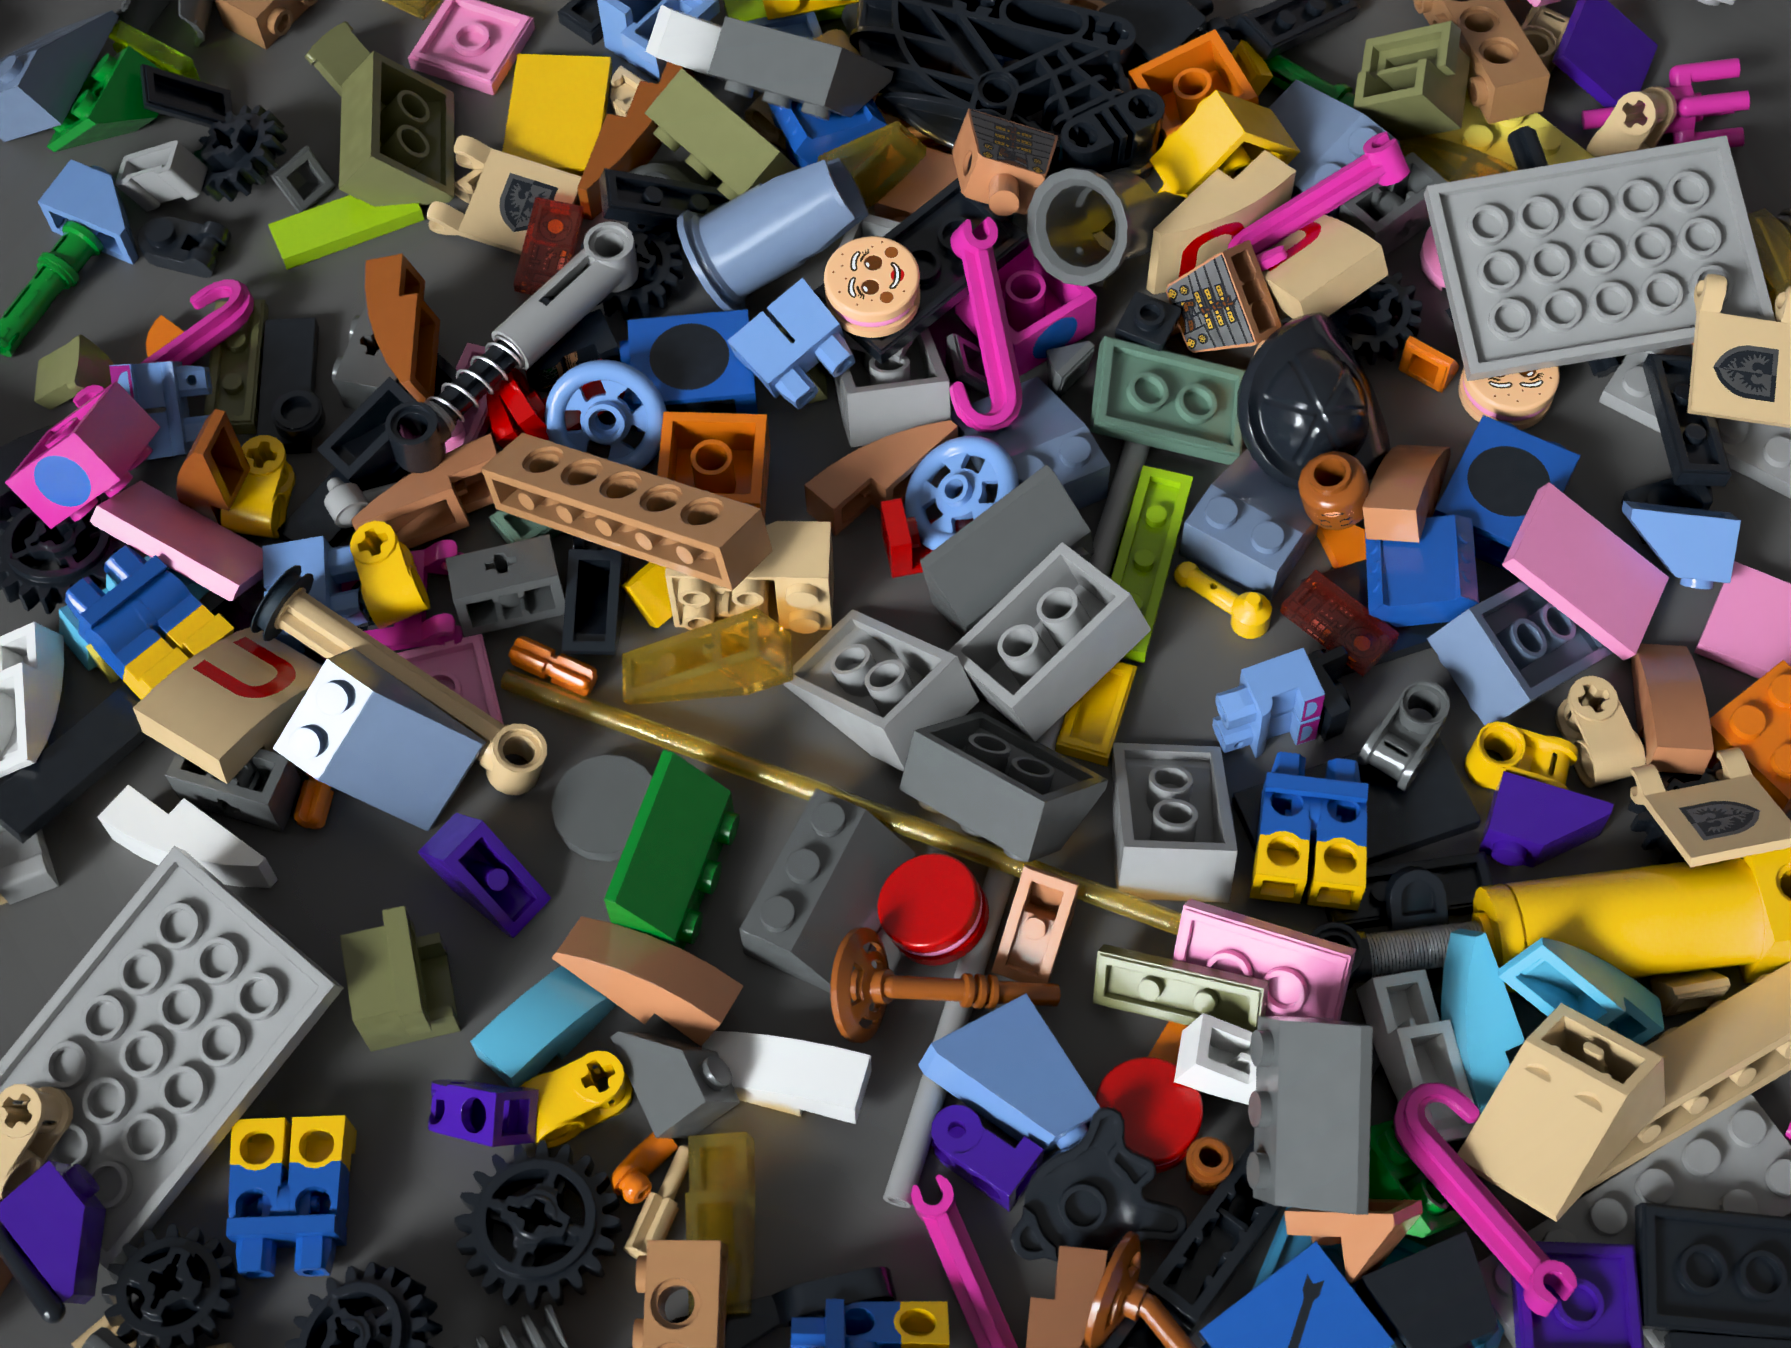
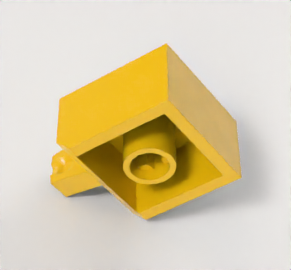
[1149,90,1301,198]

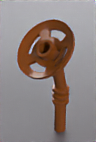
[830,927,1061,1043]
[1084,1231,1197,1348]

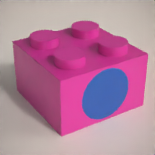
[955,241,1097,377]
[5,381,161,529]

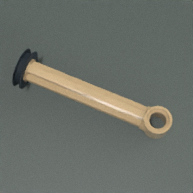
[251,565,547,795]

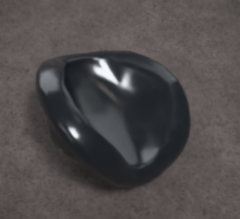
[1237,312,1391,490]

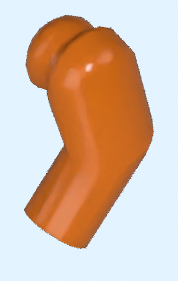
[610,1132,678,1204]

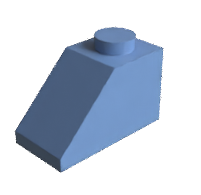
[38,160,138,265]
[1622,501,1741,589]

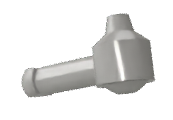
[324,477,397,528]

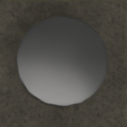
[551,754,652,862]

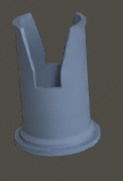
[677,158,869,311]

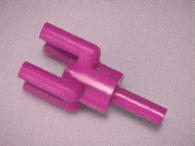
[1581,58,1750,148]

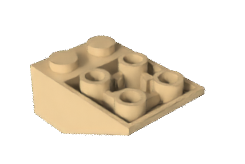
[665,521,835,634]
[1457,1003,1666,1222]

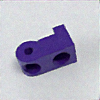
[428,1079,539,1147]
[931,1105,1044,1212]

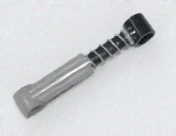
[385,221,639,473]

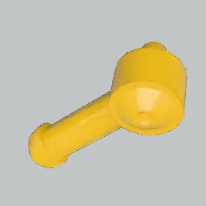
[1174,561,1272,639]

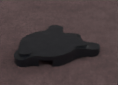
[1011,1105,1187,1263]

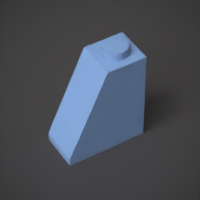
[918,994,1100,1154]

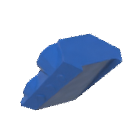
[768,99,888,167]
[1365,515,1480,627]

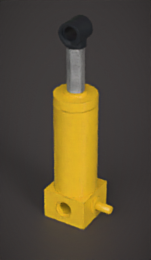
[1310,847,1791,994]

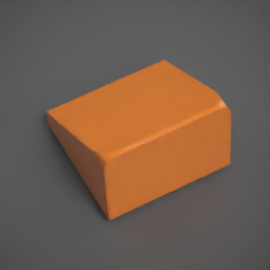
[1399,336,1459,393]

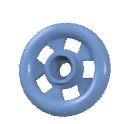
[544,360,666,470]
[905,435,1019,550]

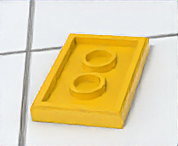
[502,54,612,177]

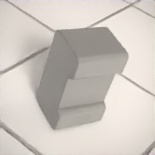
[115,140,208,211]
[0,825,59,905]

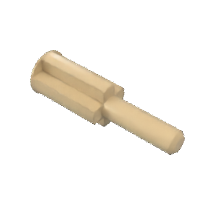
[623,1145,695,1259]

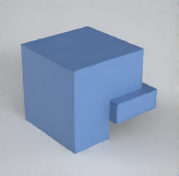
[597,0,720,82]

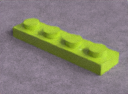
[1111,465,1193,663]

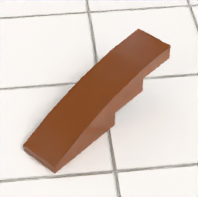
[577,61,694,220]

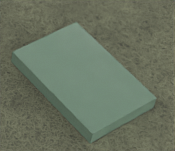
[1089,336,1245,465]

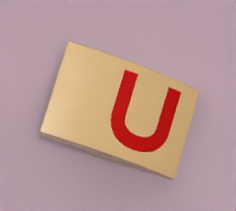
[1146,150,1296,294]
[1259,215,1389,321]
[133,627,322,784]

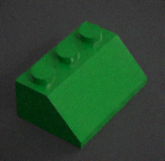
[604,749,740,950]

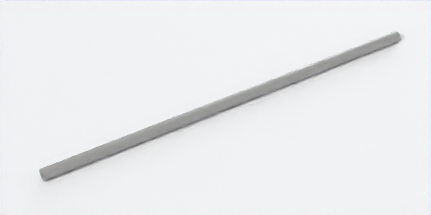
[883,440,1150,1208]

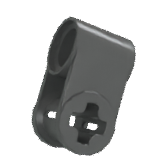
[1357,681,1450,792]

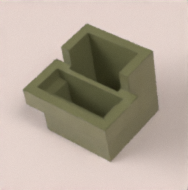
[1353,21,1470,141]
[340,905,461,1052]

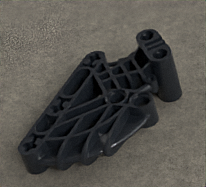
[849,0,1165,180]

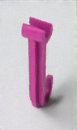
[1228,131,1410,272]
[950,217,1022,433]
[73,279,254,408]
[1393,1082,1577,1317]
[911,1174,1018,1348]

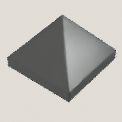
[270,146,336,213]
[945,333,989,394]
[1046,341,1095,399]

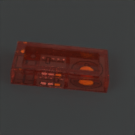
[514,197,584,295]
[1280,570,1399,677]

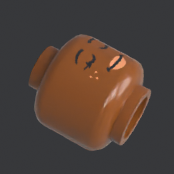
[1298,451,1370,530]

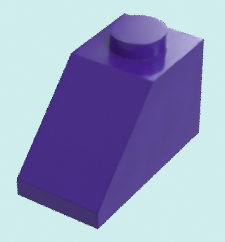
[1478,771,1614,868]
[418,813,551,938]
[0,1160,106,1304]

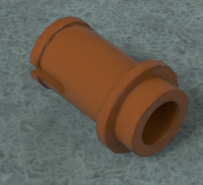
[1186,1136,1234,1195]

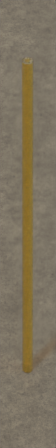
[501,669,1182,936]

